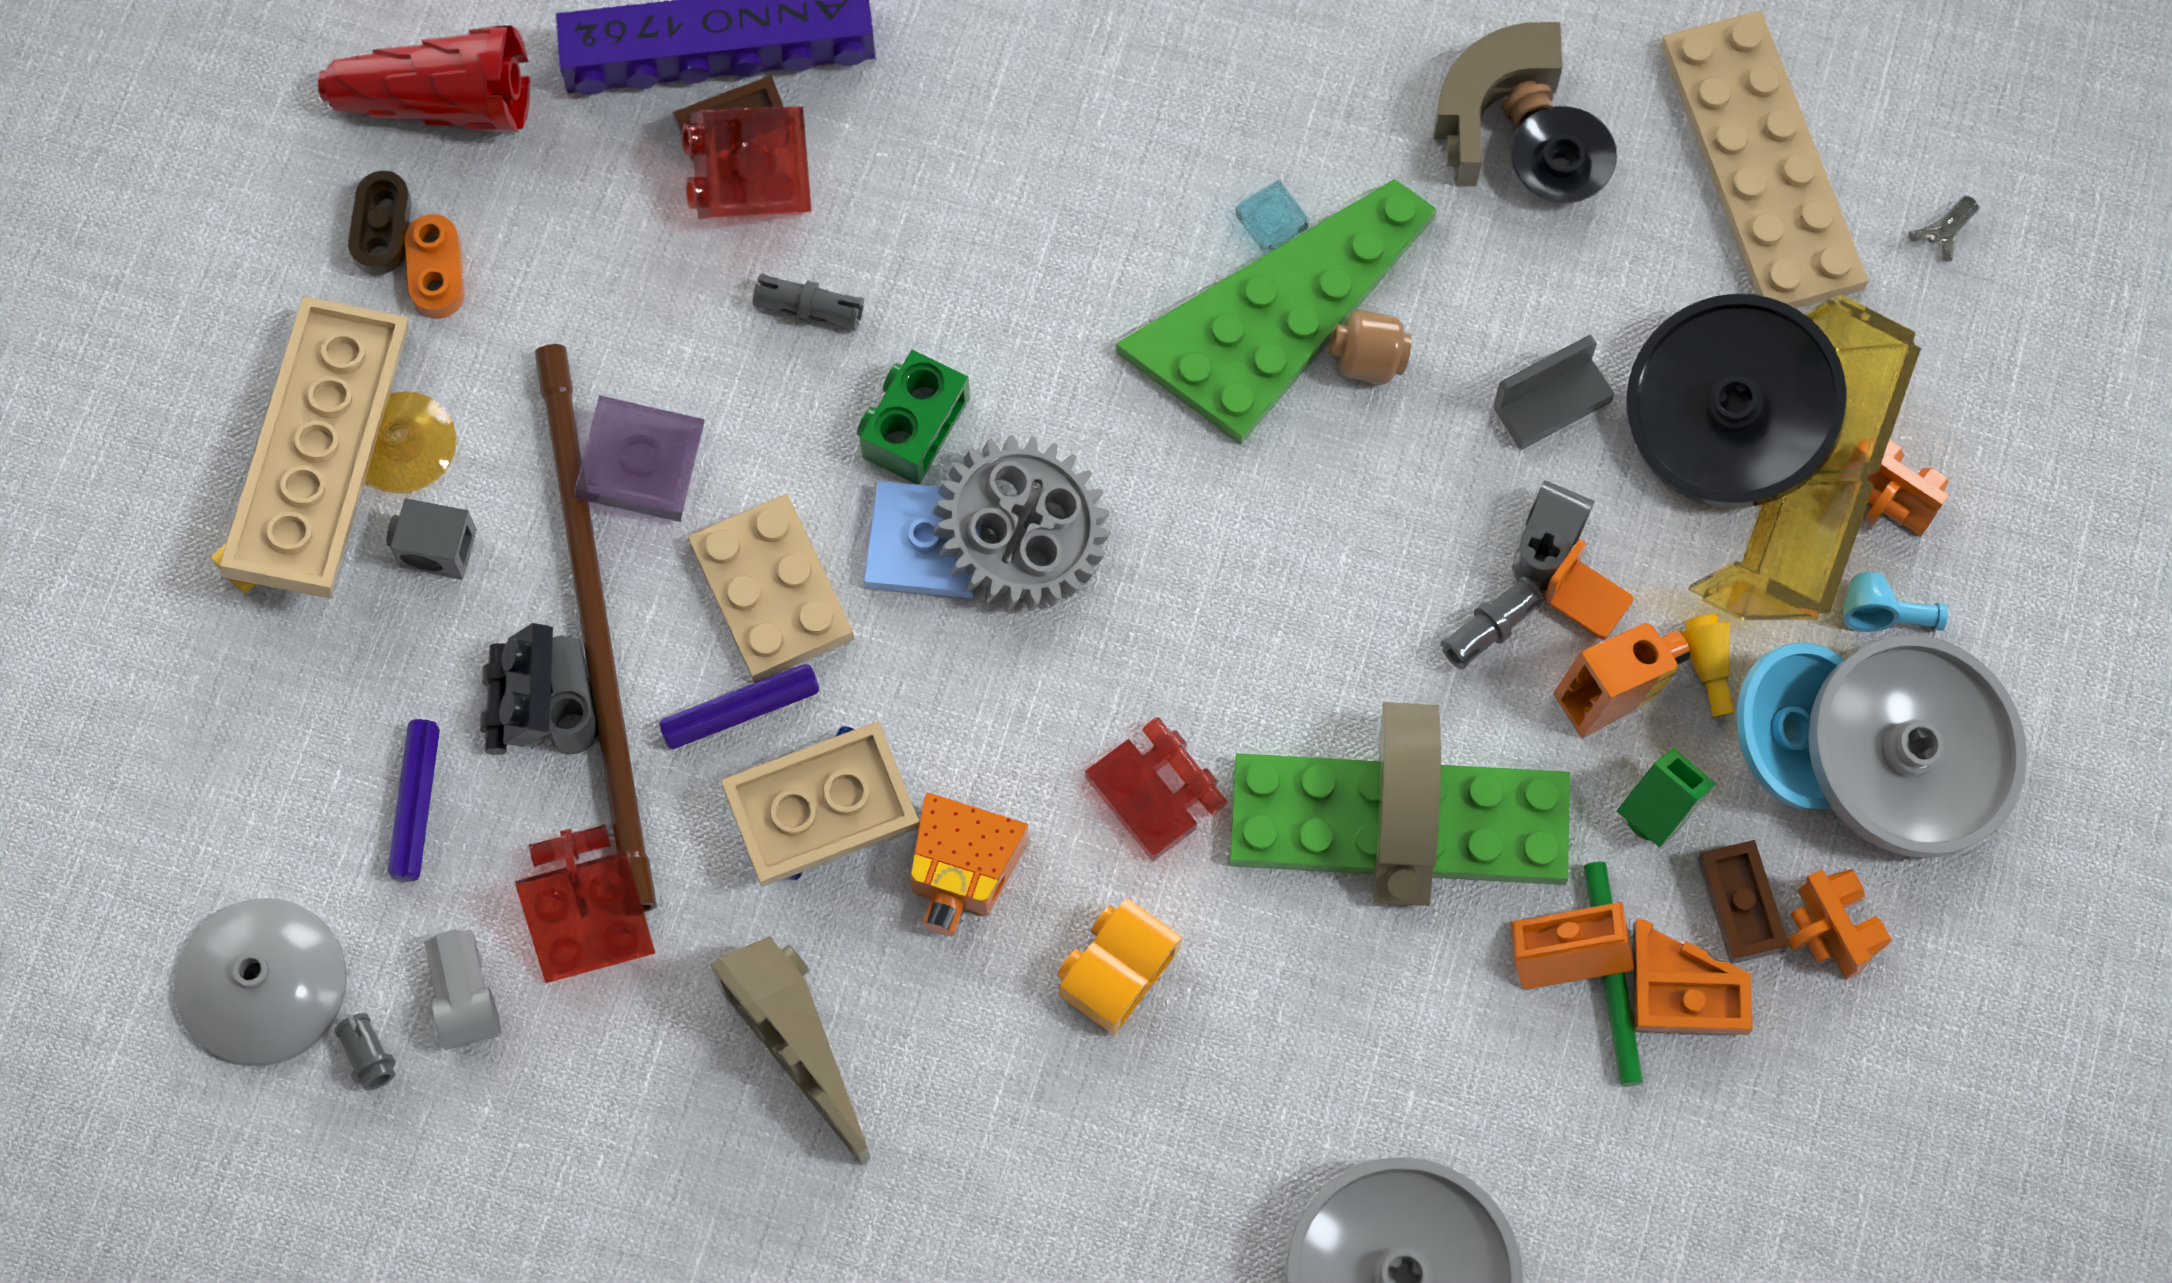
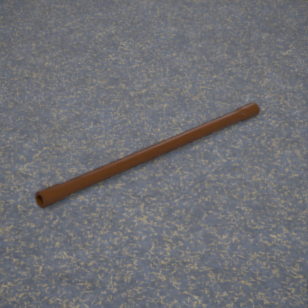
[535,344,657,914]

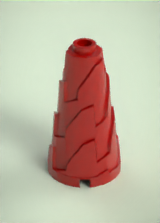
[318,25,530,132]

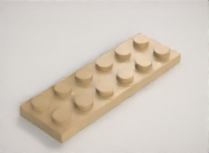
[1660,10,1869,308]
[220,296,409,599]

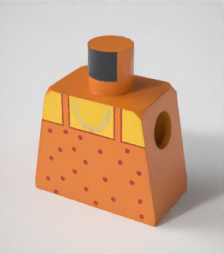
[1553,623,1690,739]
[911,792,1029,936]

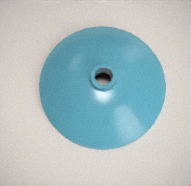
[1737,642,1844,810]

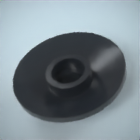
[1511,106,1617,203]

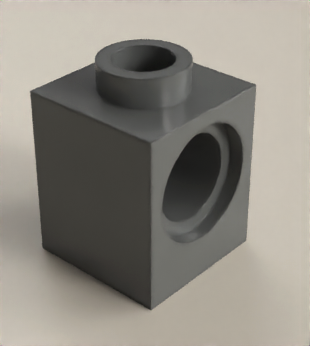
[386,498,477,580]

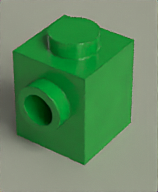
[1617,748,1716,848]

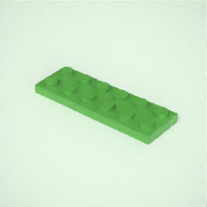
[1230,753,1570,885]

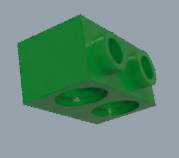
[857,349,970,485]

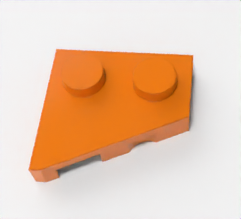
[1633,919,1753,1035]

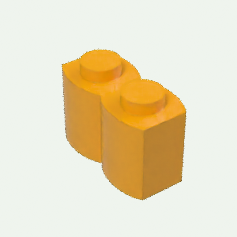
[1057,898,1182,1036]

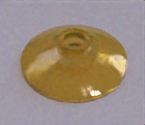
[365,391,457,493]

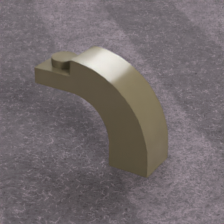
[1433,22,1563,186]
[1373,702,1441,906]

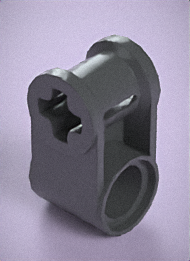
[1512,480,1595,591]

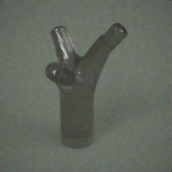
[1909,196,1979,262]

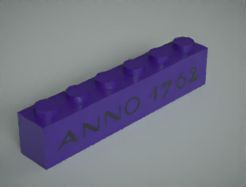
[556,0,876,95]

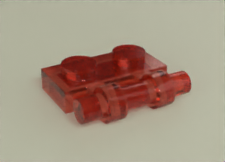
[1085,717,1228,862]

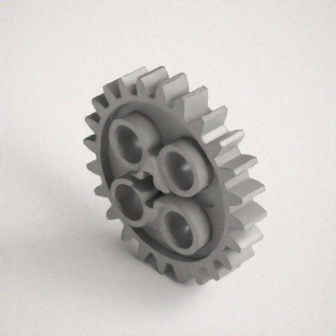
[933,435,1110,611]

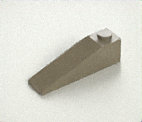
[710,937,870,1165]

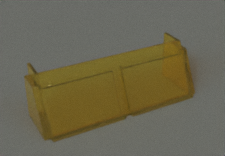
[1688,294,1921,620]

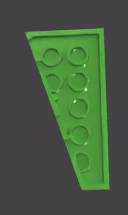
[1116,179,1437,444]

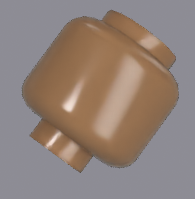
[1329,310,1412,385]

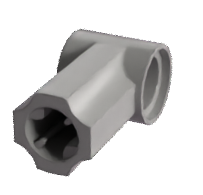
[424,930,501,1050]

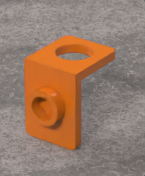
[1543,539,1633,640]

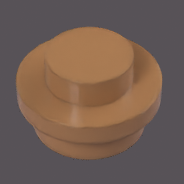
[1502,81,1554,127]

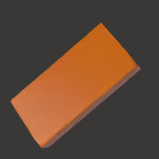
[1511,902,1634,989]

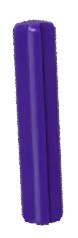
[659,664,819,749]
[388,719,440,882]

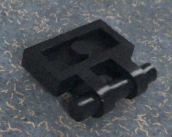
[480,623,553,755]

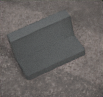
[1493,335,1614,450]

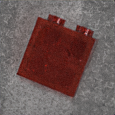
[681,106,812,220]

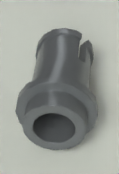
[334,1013,396,1090]

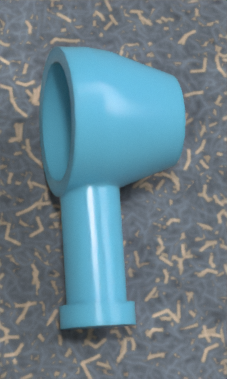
[1843,572,1948,632]

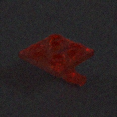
[515,824,656,984]

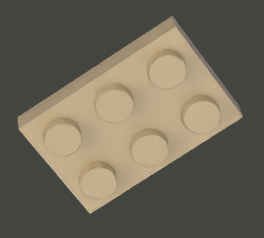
[688,493,854,683]
[721,721,920,887]

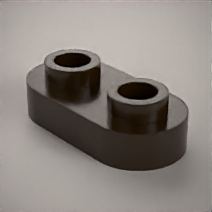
[348,171,412,275]

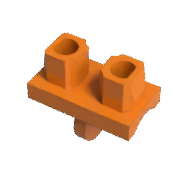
[1839,437,1949,537]
[1787,869,1891,980]

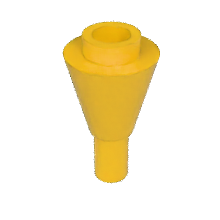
[1679,614,1735,718]

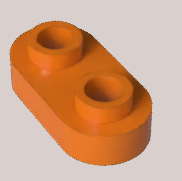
[405,214,465,319]

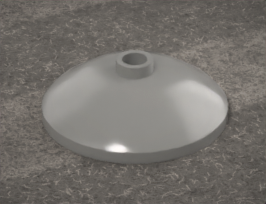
[175,898,347,1066]

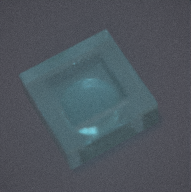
[1235,180,1309,254]

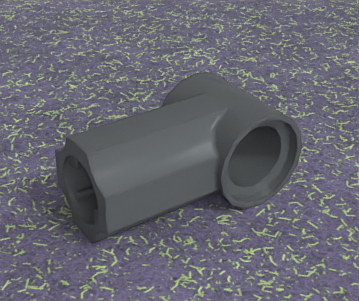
[548,635,598,754]

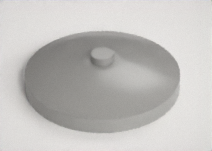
[1808,635,2027,858]
[1286,1157,1523,1283]

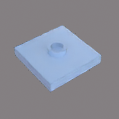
[864,481,982,599]

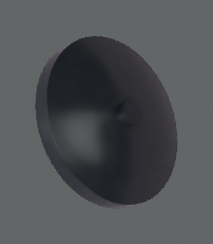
[1627,294,1847,508]

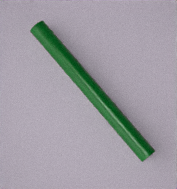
[1584,861,1643,1087]

